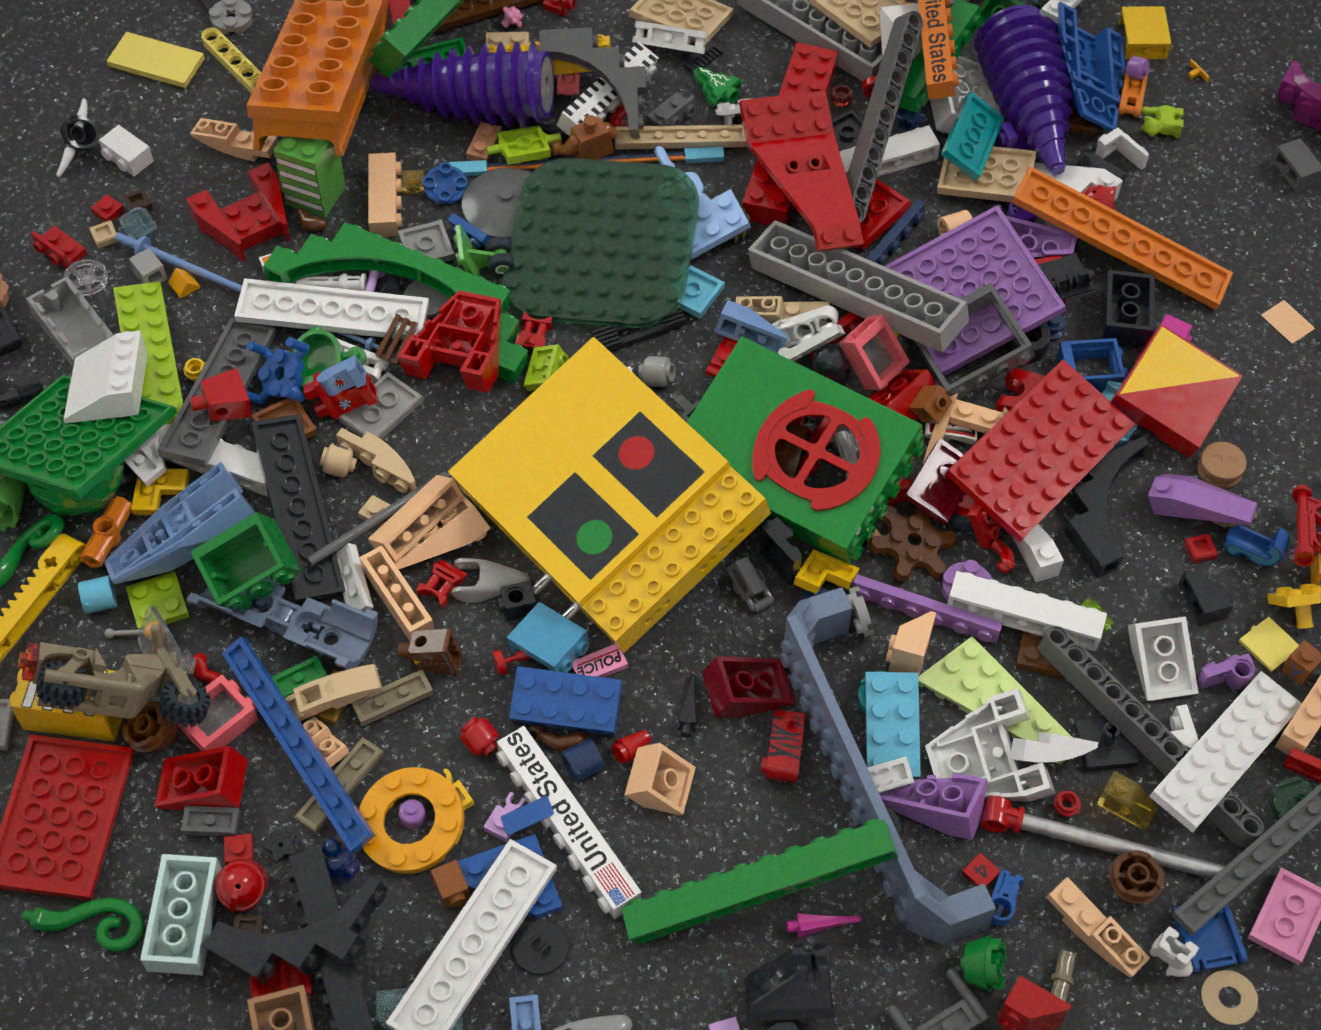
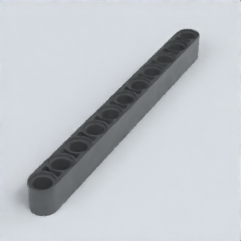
[847,11,923,222]
[1038,626,1264,848]

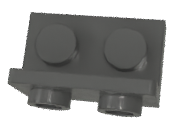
[647,92,696,126]

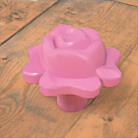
[501,6,523,28]

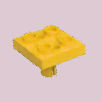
[1267,584,1321,629]

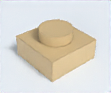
[358,495,390,528]

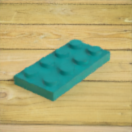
[941,91,1004,180]

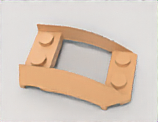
[922,393,1008,465]

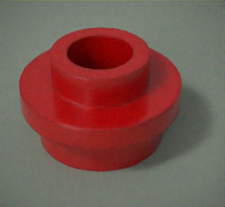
[1053,791,1081,817]

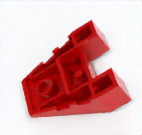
[398,291,501,393]

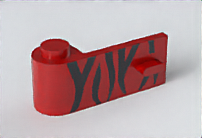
[761,710,805,783]

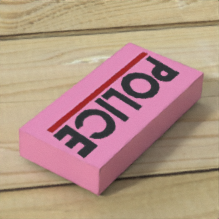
[572,644,628,678]

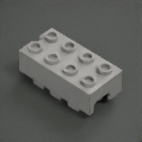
[26,276,113,367]

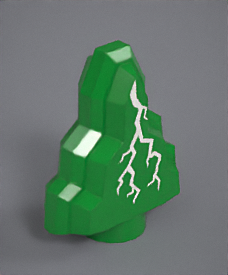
[693,67,743,108]

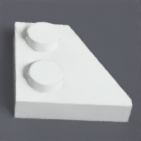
[124,431,167,487]

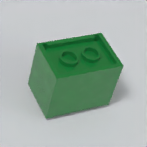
[190,512,302,611]

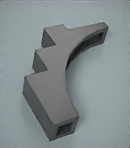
[540,27,652,138]

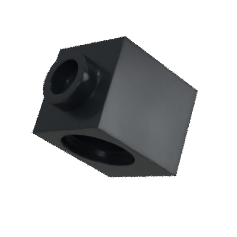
[497,581,536,621]

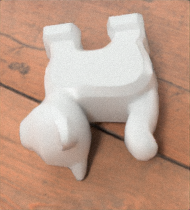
[1150,927,1199,977]

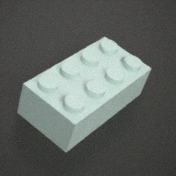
[140,854,222,975]

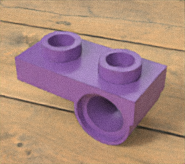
[1197,653,1255,690]

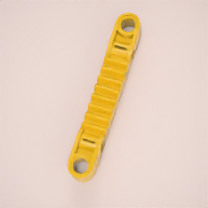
[0,534,86,663]

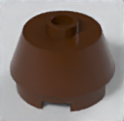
[122,701,177,752]
[1109,850,1164,904]

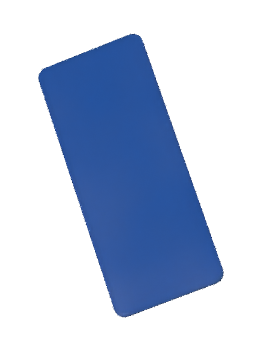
[501,796,554,835]

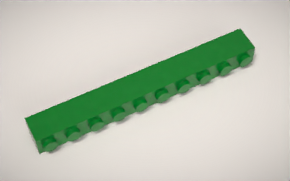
[621,819,899,945]

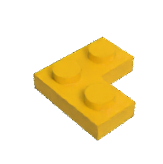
[131,469,190,515]
[794,549,860,594]

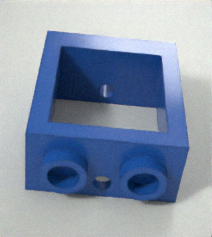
[1057,338,1128,392]

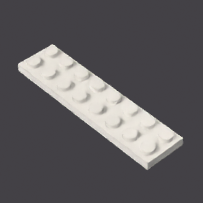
[234,278,429,340]
[1149,671,1302,833]
[386,839,557,1030]

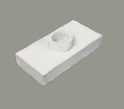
[867,756,914,792]

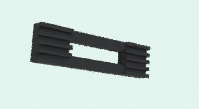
[591,302,686,351]

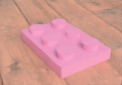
[1247,868,1321,965]

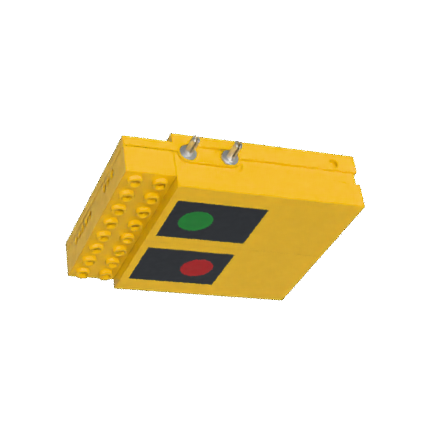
[448,337,771,653]

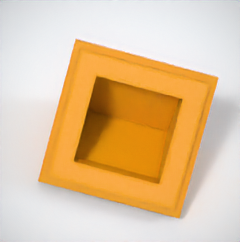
[168,268,200,299]

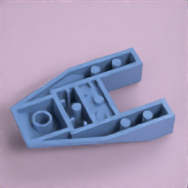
[104,462,255,584]

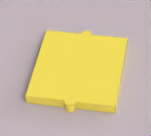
[1239,617,1299,673]

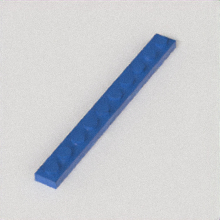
[222,637,375,853]

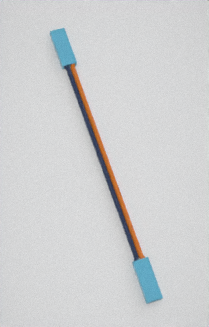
[449,146,724,177]

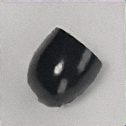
[810,344,851,386]

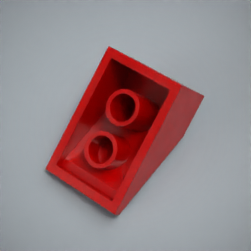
[154,746,248,810]

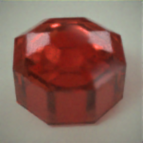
[831,85,852,106]

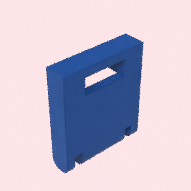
[1171,905,1248,973]

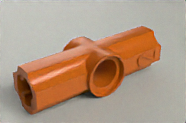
[80,496,132,569]

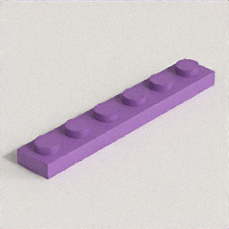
[853,574,1003,643]

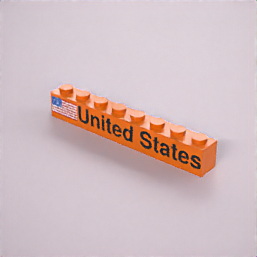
[918,0,959,100]

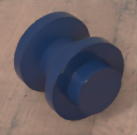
[1045,314,1066,341]

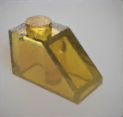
[1097,770,1157,831]

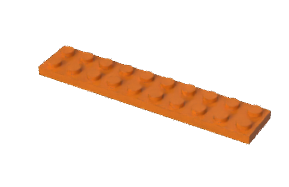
[1011,166,1233,310]

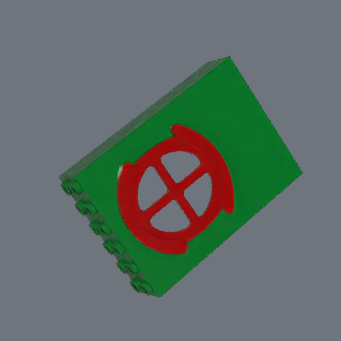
[686,336,925,564]

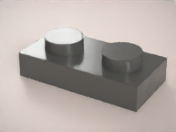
[181,806,241,837]

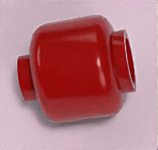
[460,717,499,756]

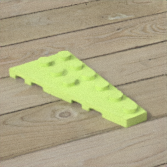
[918,637,1072,765]

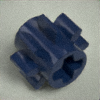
[895,107,924,131]

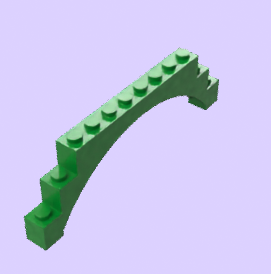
[263,222,528,384]

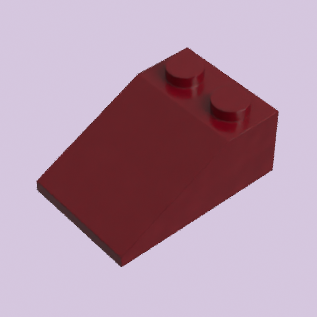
[702,656,795,718]

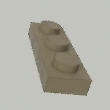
[351,669,434,727]

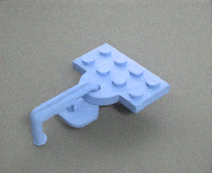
[651,146,751,271]

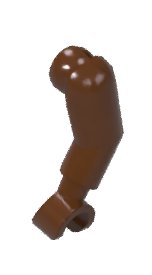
[529,724,587,752]

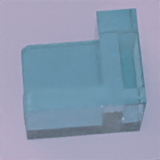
[118,207,158,240]

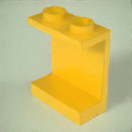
[1118,7,1171,59]

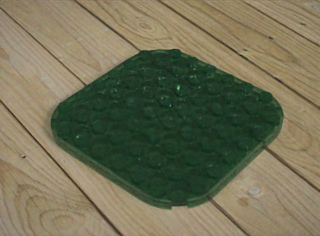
[503,158,700,328]

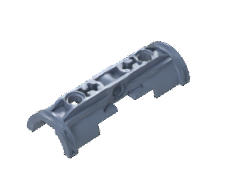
[187,585,378,670]

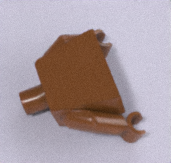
[549,115,618,167]

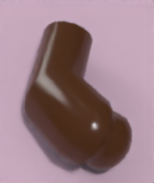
[297,208,327,232]

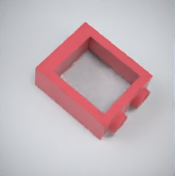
[839,315,910,391]
[178,674,258,751]

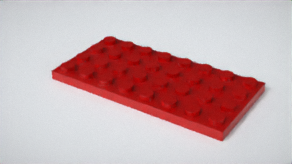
[945,360,1135,543]

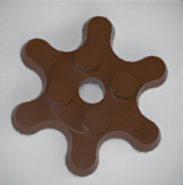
[868,506,957,582]

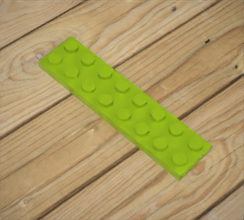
[113,281,183,425]

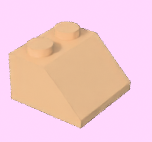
[885,611,936,676]
[625,743,696,815]

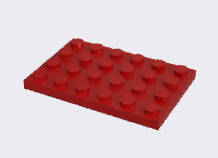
[0,734,135,901]

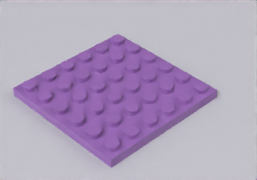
[884,205,1066,376]

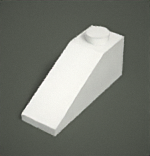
[1012,524,1064,582]

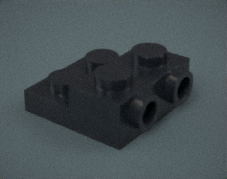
[759,517,802,587]

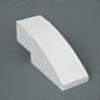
[1010,732,1098,762]

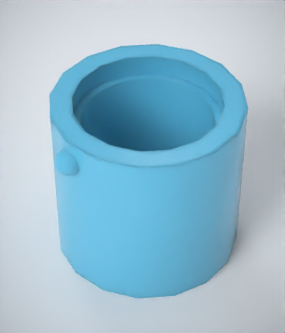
[78,575,117,615]

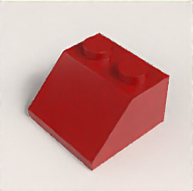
[996,976,1071,1030]

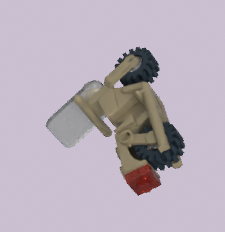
[18,606,211,727]

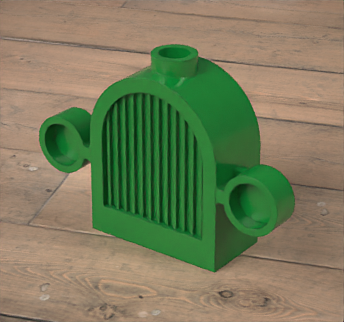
[280,327,367,394]

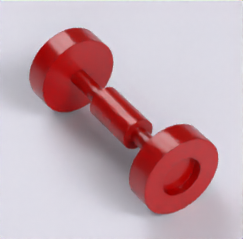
[492,649,532,676]

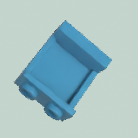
[507,602,590,673]

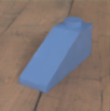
[715,300,788,354]

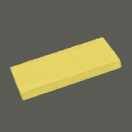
[107,32,205,88]

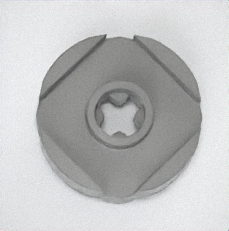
[209,0,253,35]
[846,586,874,638]

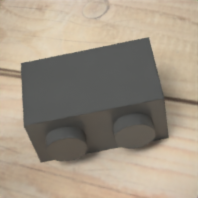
[1272,138,1321,192]

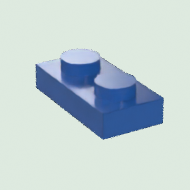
[447,213,490,248]

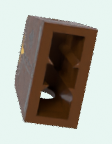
[398,629,463,676]

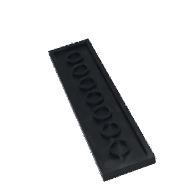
[251,414,346,604]

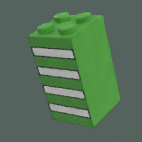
[274,136,346,218]

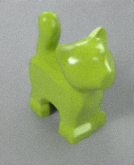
[1140,105,1184,139]

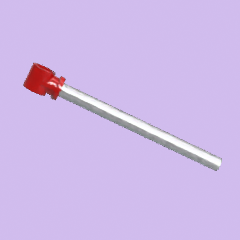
[981,796,1224,879]

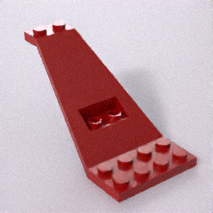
[739,90,864,252]

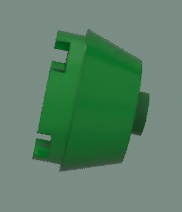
[961,935,1007,992]

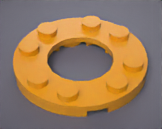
[359,767,464,874]

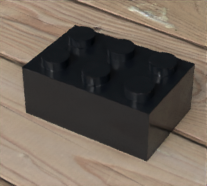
[1101,270,1155,347]

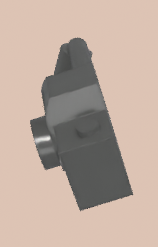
[726,557,774,613]

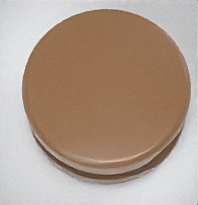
[1197,442,1247,489]

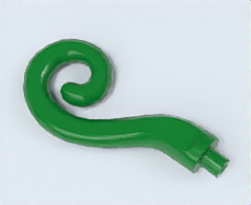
[0,514,65,588]
[22,898,144,952]

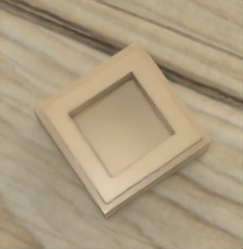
[89,220,117,249]

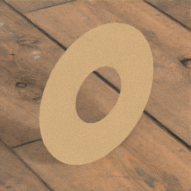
[1202,970,1258,1025]

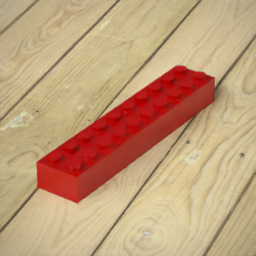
[742,42,838,226]

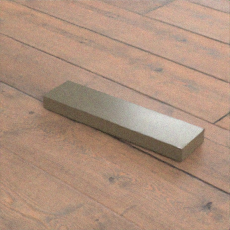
[295,737,384,835]

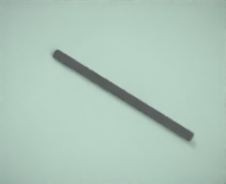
[306,471,449,567]

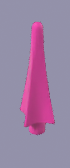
[786,913,861,938]

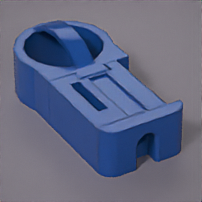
[991,870,1024,927]

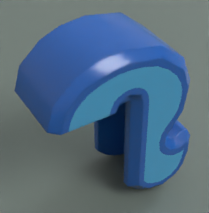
[1224,525,1290,566]

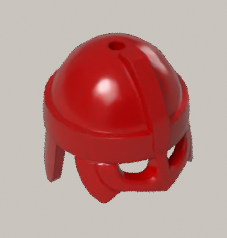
[215,858,268,913]

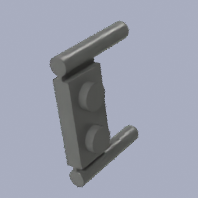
[886,968,990,1030]

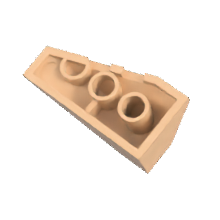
[393,496,490,570]

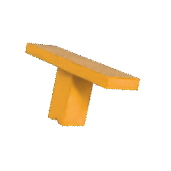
[1188,59,1210,82]

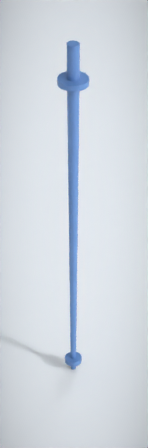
[115,232,379,351]

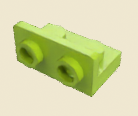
[523,344,569,391]

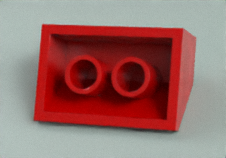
[869,369,936,420]

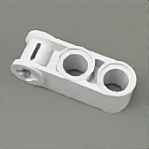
[772,305,839,348]

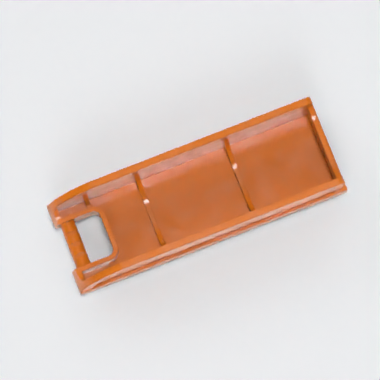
[247,0,388,157]

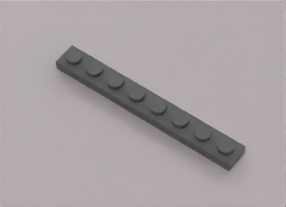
[1172,784,1321,936]

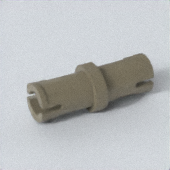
[1051,951,1076,1002]

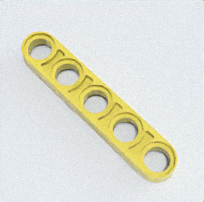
[201,28,261,94]

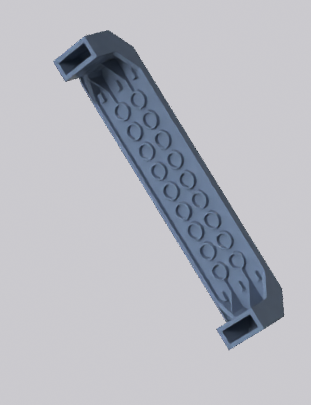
[780,587,996,945]

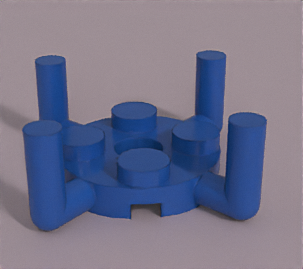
[246,337,310,405]

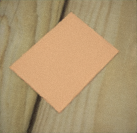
[1261,300,1315,344]

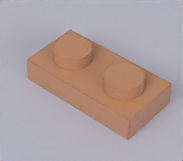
[466,122,502,163]

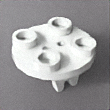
[716,98,750,125]

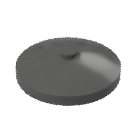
[462,168,552,243]

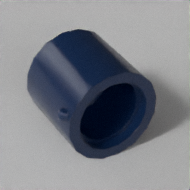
[561,738,605,783]

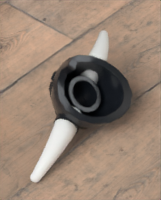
[56,99,100,177]

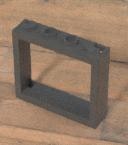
[911,282,1035,399]

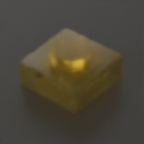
[402,170,425,193]

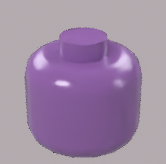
[1126,56,1150,80]
[399,799,426,829]

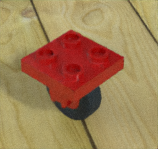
[949,493,1002,549]

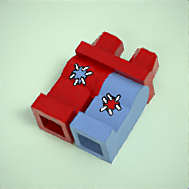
[303,355,378,419]

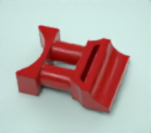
[515,312,553,349]
[416,559,468,610]

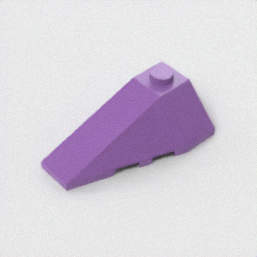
[1005,215,1077,257]
[1148,474,1257,525]
[879,774,987,840]

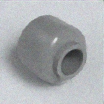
[639,356,675,387]

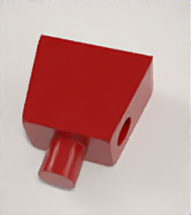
[189,368,251,421]

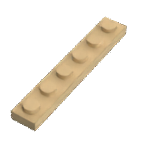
[615,125,747,149]

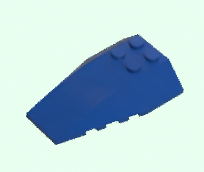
[1058,1,1125,132]

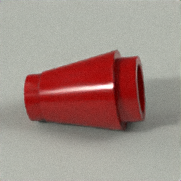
[611,729,651,764]

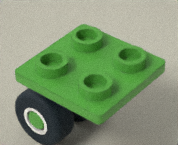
[454,224,516,277]

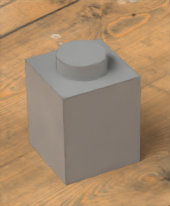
[129,248,167,284]

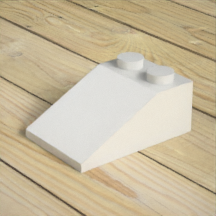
[1128,617,1198,701]

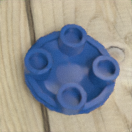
[423,162,468,204]

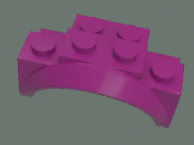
[1276,60,1321,131]

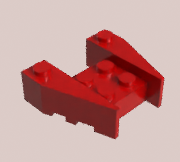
[186,162,290,262]

